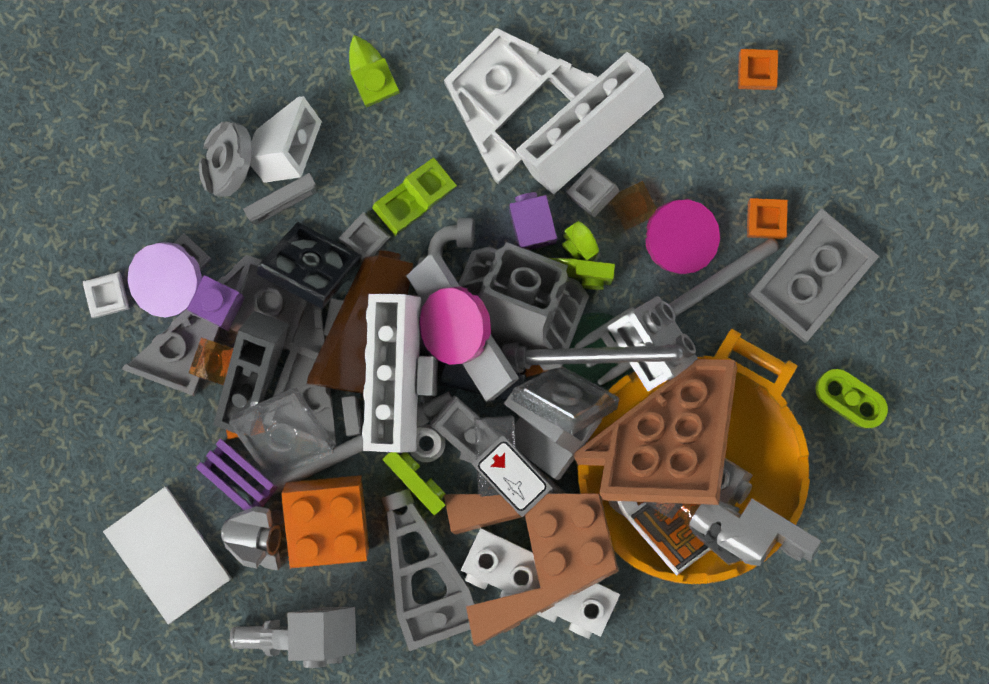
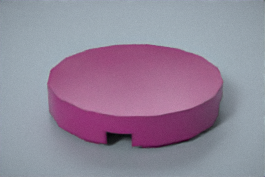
[645,199,720,274]
[419,287,491,365]

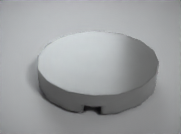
[199,121,252,197]

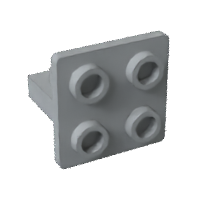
[607,296,698,391]
[504,380,602,480]

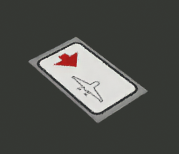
[472,435,553,517]

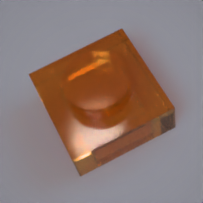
[610,181,657,231]
[189,337,233,385]

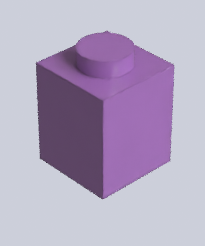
[509,192,557,250]
[187,275,245,331]

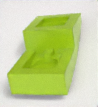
[372,157,457,236]

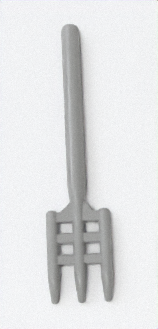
[575,238,779,385]

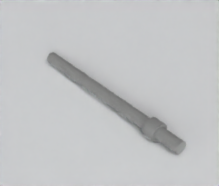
[246,391,452,504]

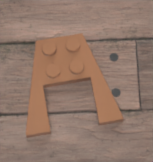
[444,494,618,647]

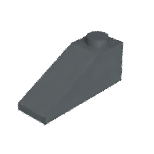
[213,311,289,438]

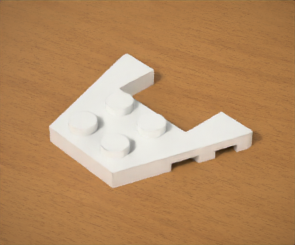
[444,28,598,185]

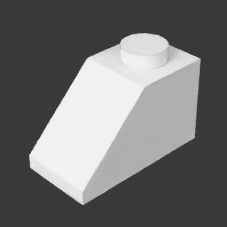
[250,96,322,183]

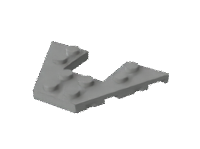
[122,255,337,448]

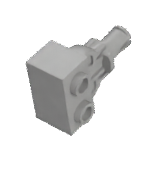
[230,607,356,668]

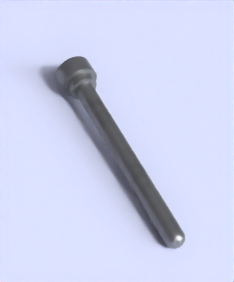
[501,342,685,373]

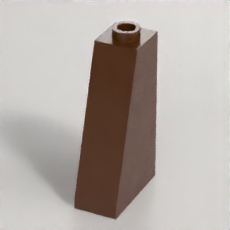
[307,250,413,394]

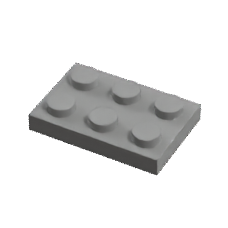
[747,208,879,343]

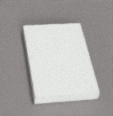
[103,487,232,625]

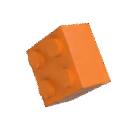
[281,475,369,568]

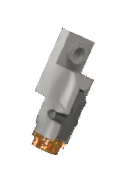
[678,499,821,566]

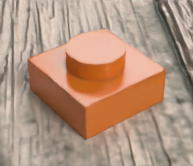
[738,49,778,90]
[747,198,788,239]

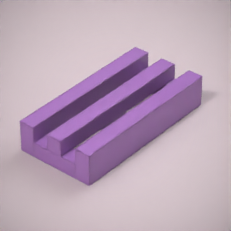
[196,439,279,510]

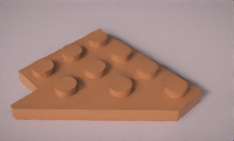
[574,359,737,505]

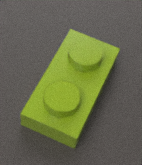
[382,452,446,516]

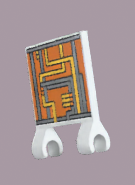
[608,501,711,576]

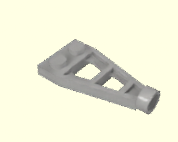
[381,488,475,651]

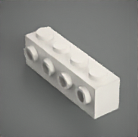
[516,52,664,195]
[362,294,421,452]
[461,528,620,639]

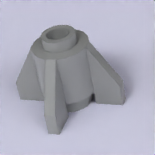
[221,506,285,571]

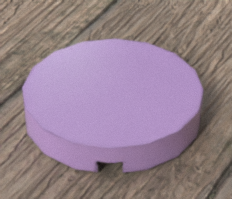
[128,242,202,318]

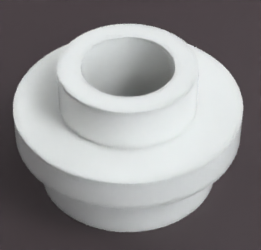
[410,424,445,462]

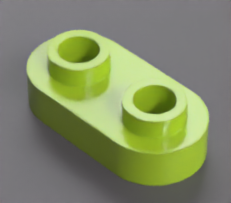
[815,369,888,429]

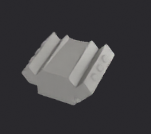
[458,242,589,371]

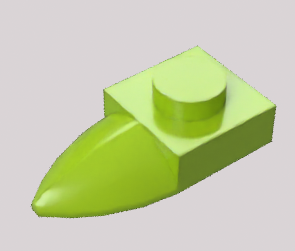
[349,35,400,108]
[562,221,599,261]
[549,258,615,290]

